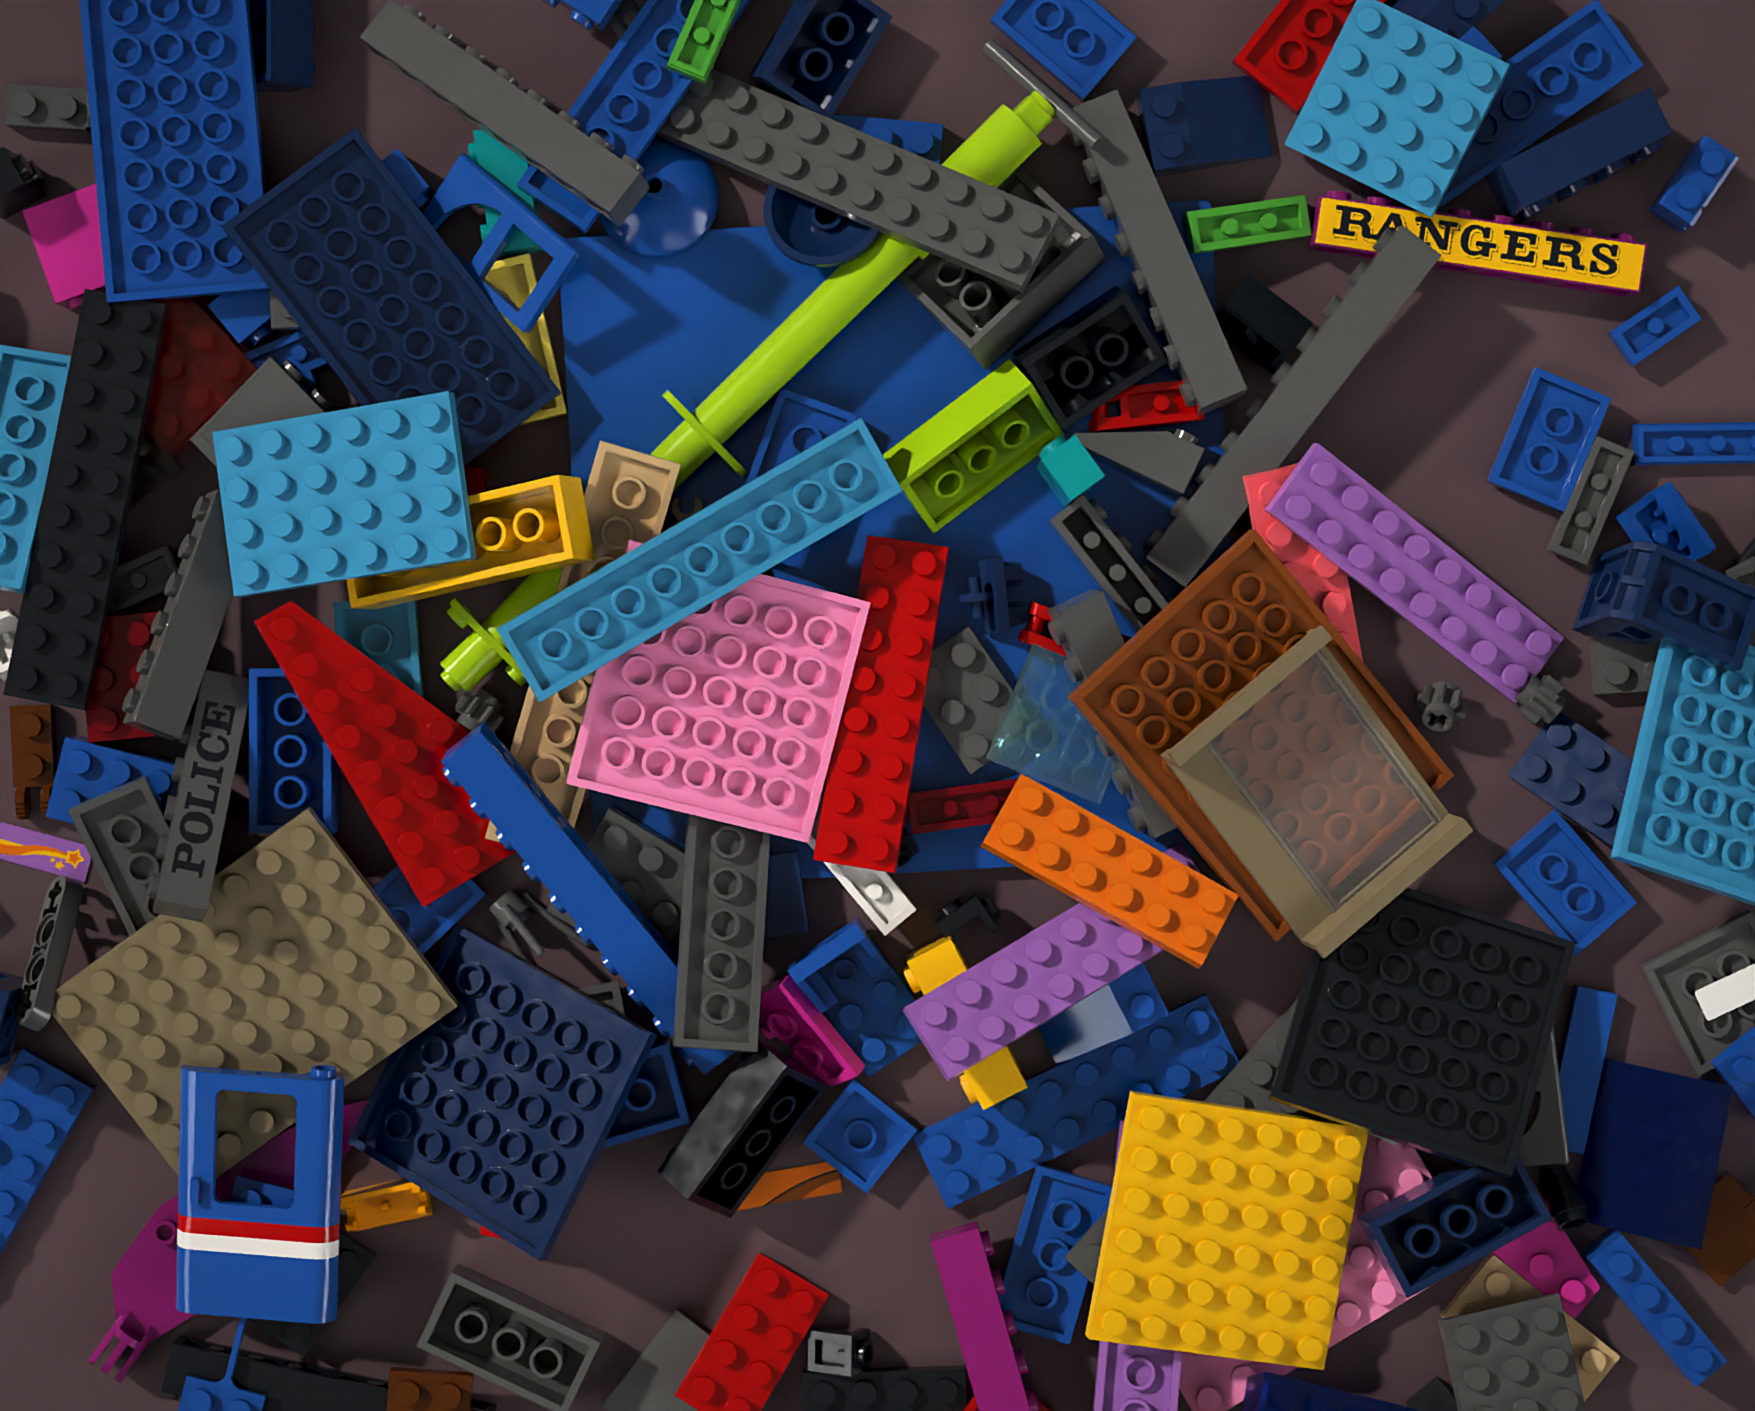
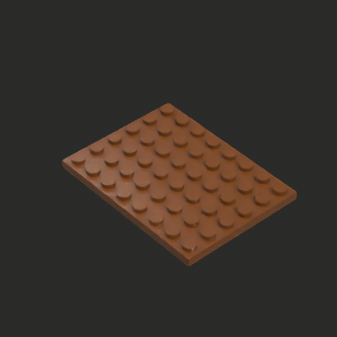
[1067,529,1455,942]

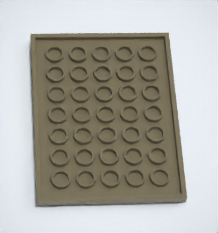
[52,807,459,1190]

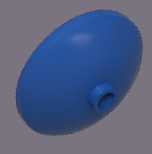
[599,138,719,258]

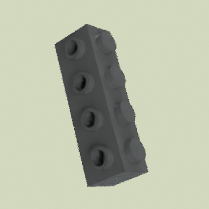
[1048,494,1173,634]

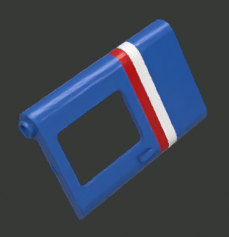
[175,1065,344,1324]

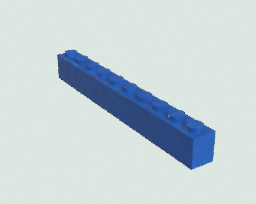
[441,722,735,1075]

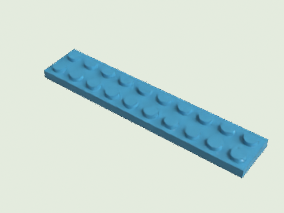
[496,418,903,702]

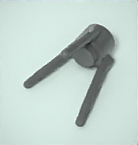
[489,888,590,962]

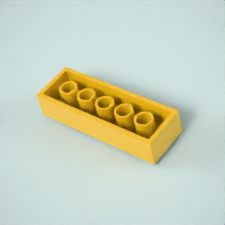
[346,475,595,610]

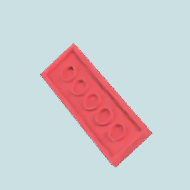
[1242,463,1363,662]

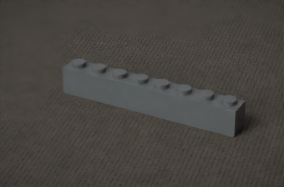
[360,0,650,227]
[1066,90,1247,416]

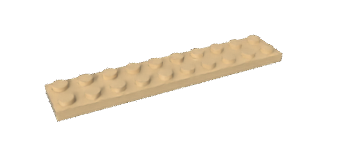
[485,440,681,843]

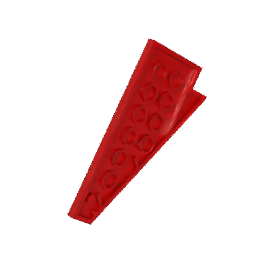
[254,601,516,907]

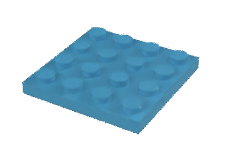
[1284,0,1511,218]

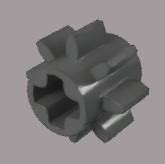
[1514,674,1567,724]
[1414,681,1469,732]
[455,689,505,735]

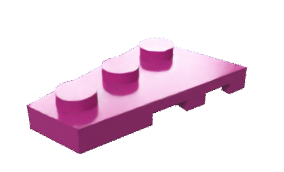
[759,974,865,1087]
[1492,1184,1600,1319]

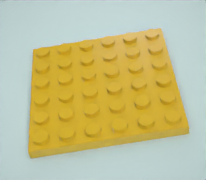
[1085,1091,1368,1370]

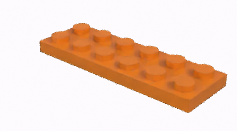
[980,773,1239,969]

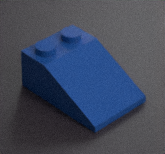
[1038,963,1169,1065]

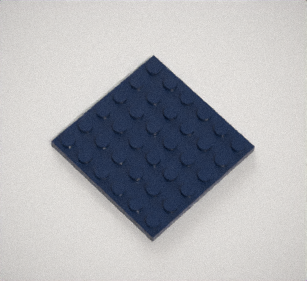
[348,924,657,1260]

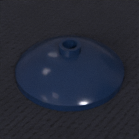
[763,185,881,268]

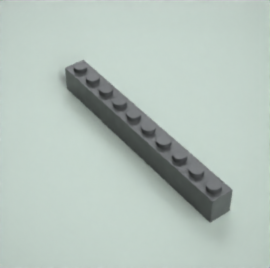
[1143,225,1442,588]

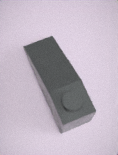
[1072,429,1205,496]

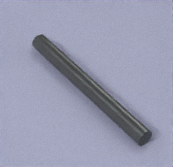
[983,39,1105,151]

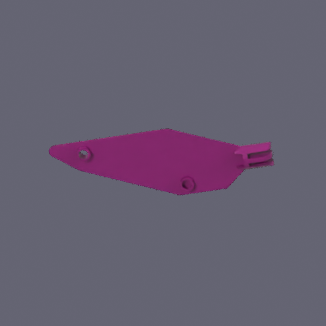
[87,1100,368,1383]

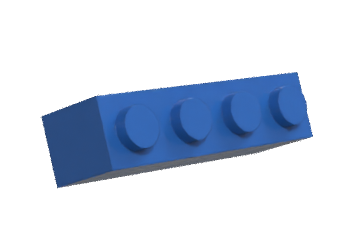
[1580,1226,1727,1387]

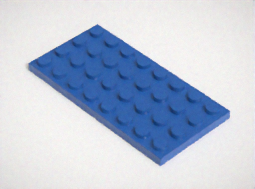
[79,0,269,303]

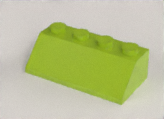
[883,359,1064,534]

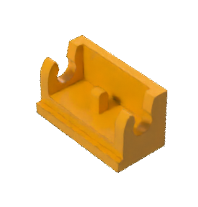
[340,1178,434,1232]

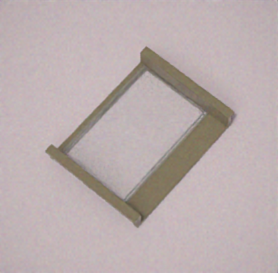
[1160,625,1473,959]

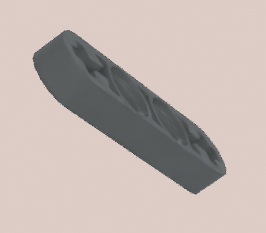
[14,875,83,1031]

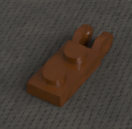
[10,704,58,820]

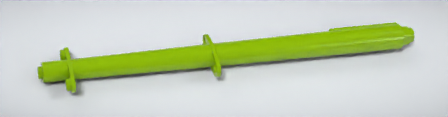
[440,90,1055,692]

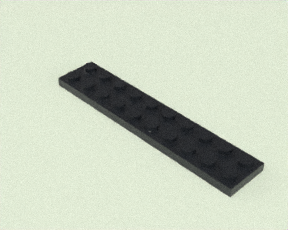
[3,289,169,711]

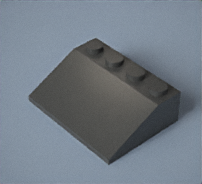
[896,167,1106,370]

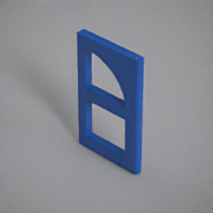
[422,153,581,333]

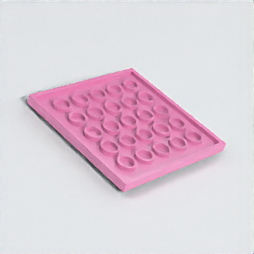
[566,540,871,843]

